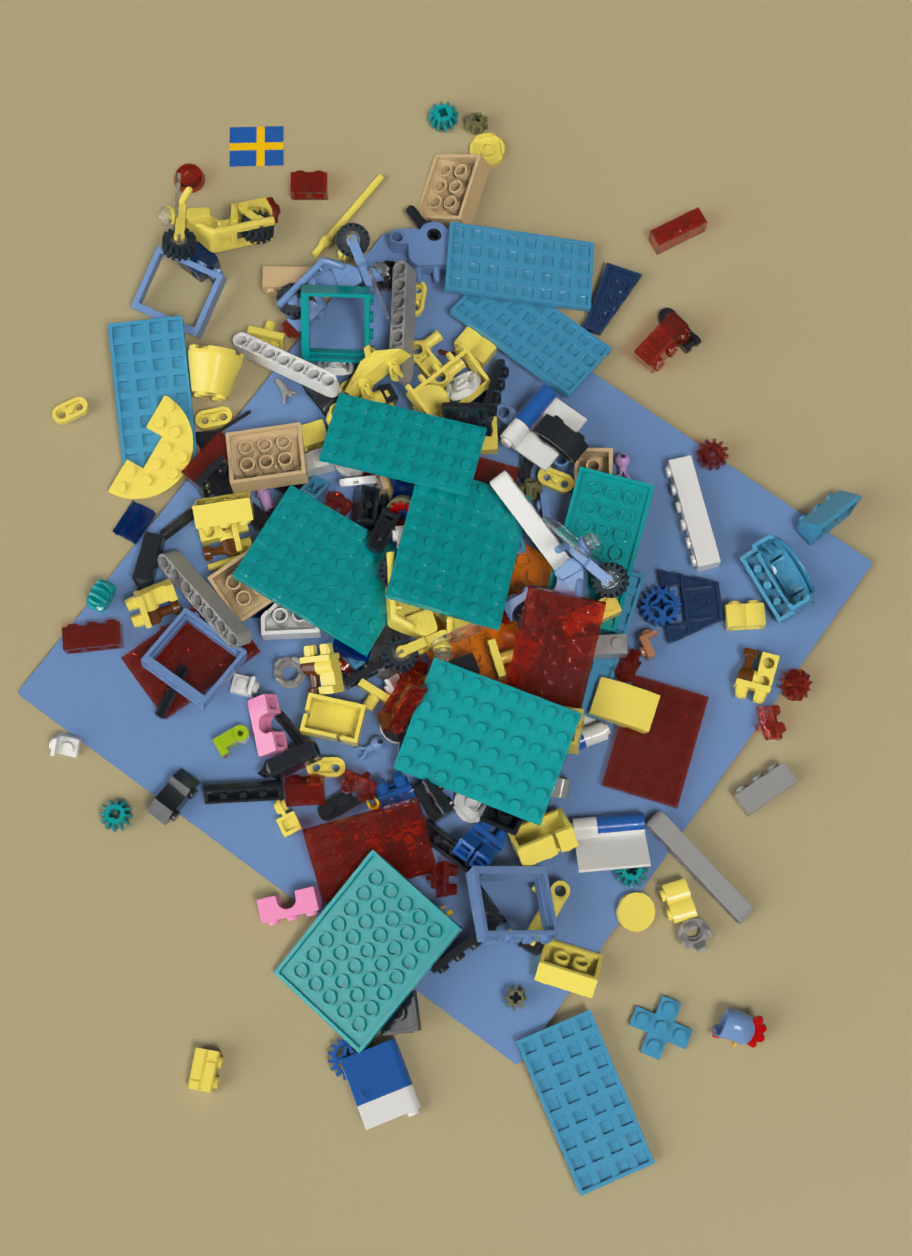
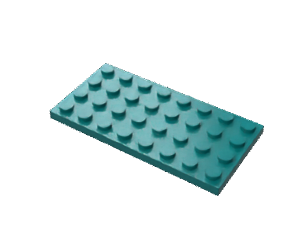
[319,393,487,497]
[543,466,655,633]

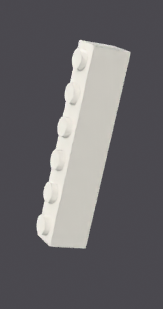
[665,455,721,572]

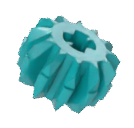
[428,101,458,133]
[86,579,116,613]
[99,798,133,832]
[614,867,648,888]

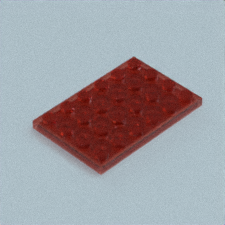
[507,585,606,709]
[121,591,261,720]
[601,675,709,809]
[302,797,438,903]

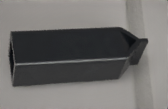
[132,532,166,591]
[257,739,323,780]

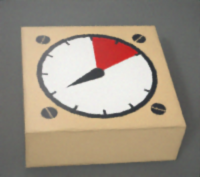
[373,475,390,496]

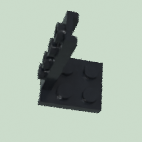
[441,359,509,436]
[194,454,270,533]
[431,884,507,974]

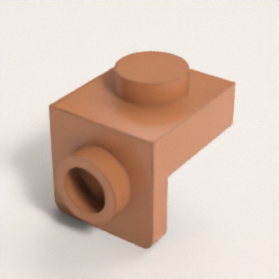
[637,629,658,662]

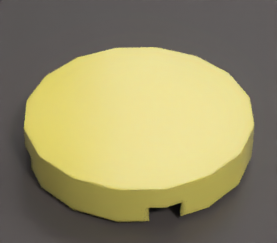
[470,133,505,168]
[412,383,450,416]
[616,892,656,932]

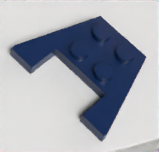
[659,570,724,644]

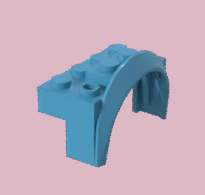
[740,534,815,623]

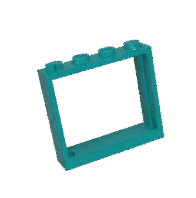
[301,284,374,363]

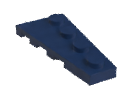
[583,263,642,336]

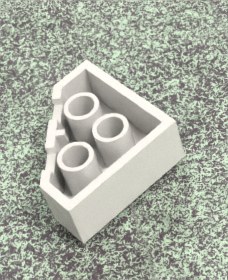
[261,603,321,640]

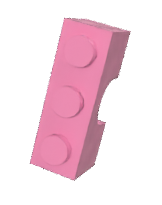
[247,694,288,757]
[256,885,323,926]

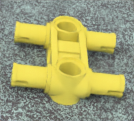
[413,330,466,389]

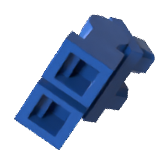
[374,771,424,830]
[452,821,508,867]

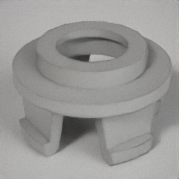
[274,656,305,689]
[678,917,713,953]

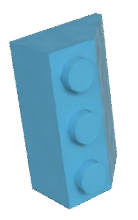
[796,490,862,545]

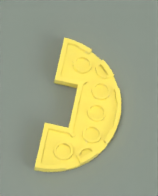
[108,395,194,500]

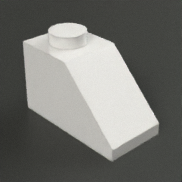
[306,448,335,477]

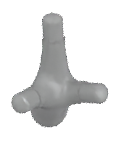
[275,378,297,404]

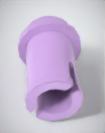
[256,489,276,513]

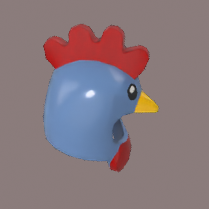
[712,1007,767,1048]

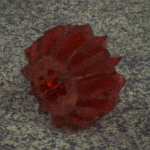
[696,438,729,471]
[779,668,813,701]

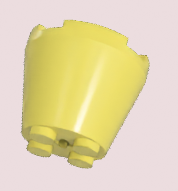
[188,344,245,402]

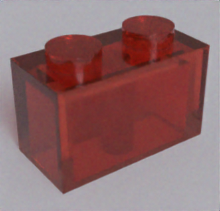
[290,170,328,200]
[284,773,326,807]

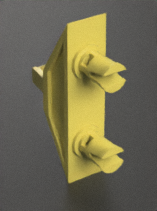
[344,345,412,400]

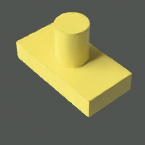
[247,321,285,350]
[487,639,516,681]
[358,678,395,712]

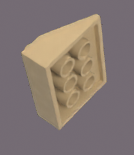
[417,154,491,228]
[225,422,309,494]
[207,548,273,622]

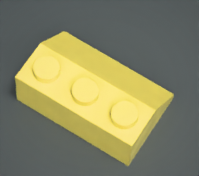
[192,491,254,531]
[534,939,604,998]

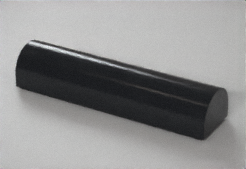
[203,779,284,804]
[416,819,491,882]

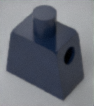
[179,242,221,284]

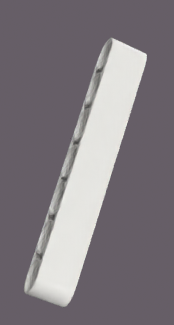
[233,332,341,398]
[489,470,571,571]

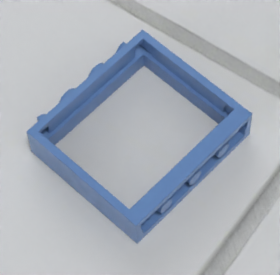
[131,246,228,339]
[141,608,247,711]
[466,866,559,944]

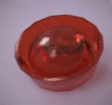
[174,163,206,193]

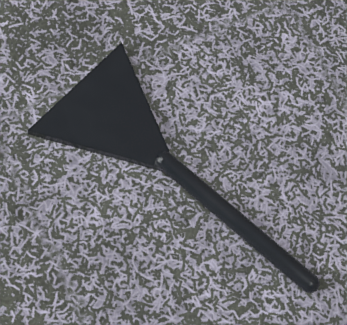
[196,410,251,456]

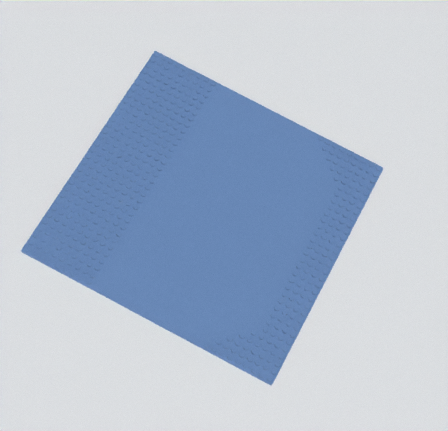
[18,233,872,1064]

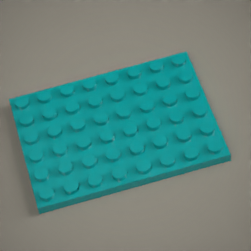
[385,480,530,631]
[232,485,397,657]
[393,657,583,826]
[273,850,463,1054]

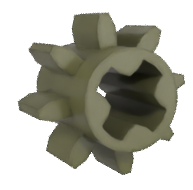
[466,112,488,135]
[520,478,542,501]
[503,985,528,1011]

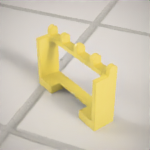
[405,342,491,418]

